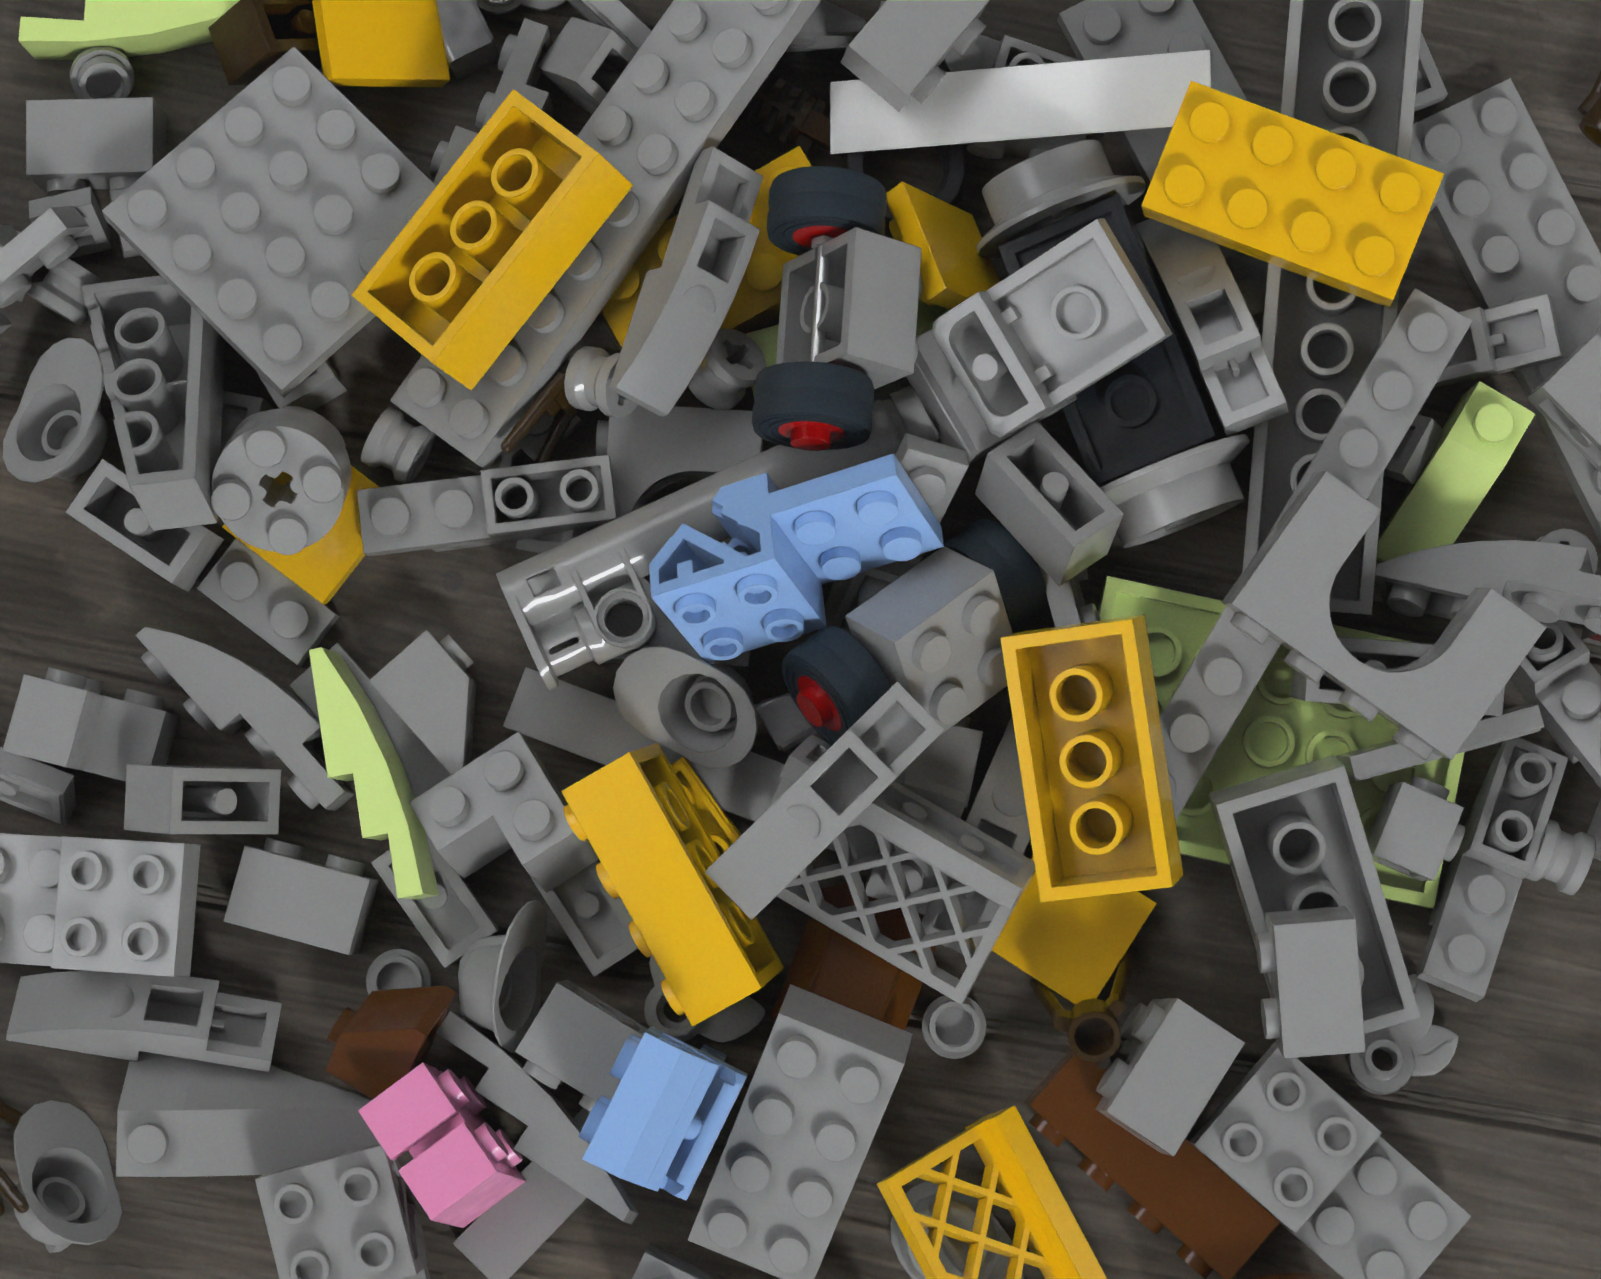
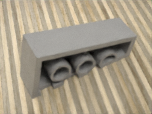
[80,275,225,531]

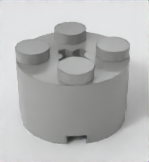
[211,406,352,555]

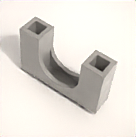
[596,405,763,672]
[1222,471,1546,761]

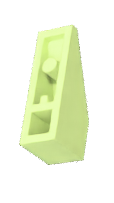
[1376,381,1535,562]

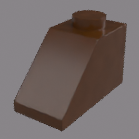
[325,985,456,1099]

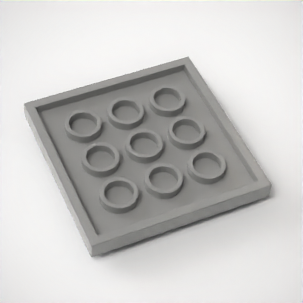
[102,47,436,398]

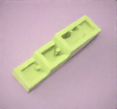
[18,0,240,60]
[309,647,439,900]

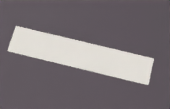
[830,50,1211,154]

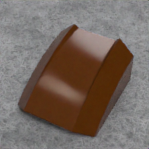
[770,882,937,1031]

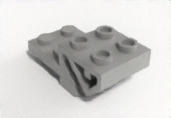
[906,218,1173,465]
[0,833,201,977]
[1189,1042,1471,1279]
[255,1144,431,1279]

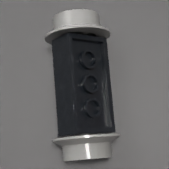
[976,140,1250,548]

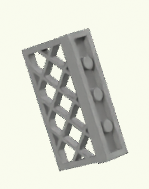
[768,734,1036,1005]

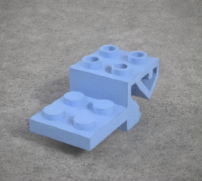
[649,453,944,663]
[578,1026,748,1201]

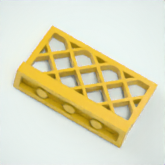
[877,1105,1107,1279]

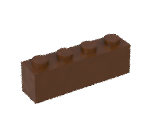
[1025,1049,1280,1279]

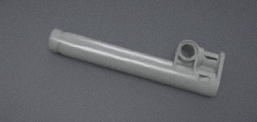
[496,385,937,691]

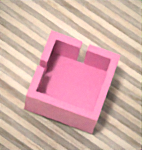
[358,1062,526,1228]

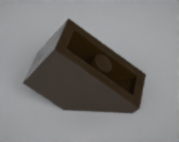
[208,0,322,86]

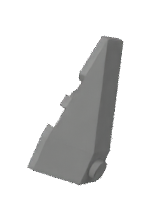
[116,1051,380,1177]

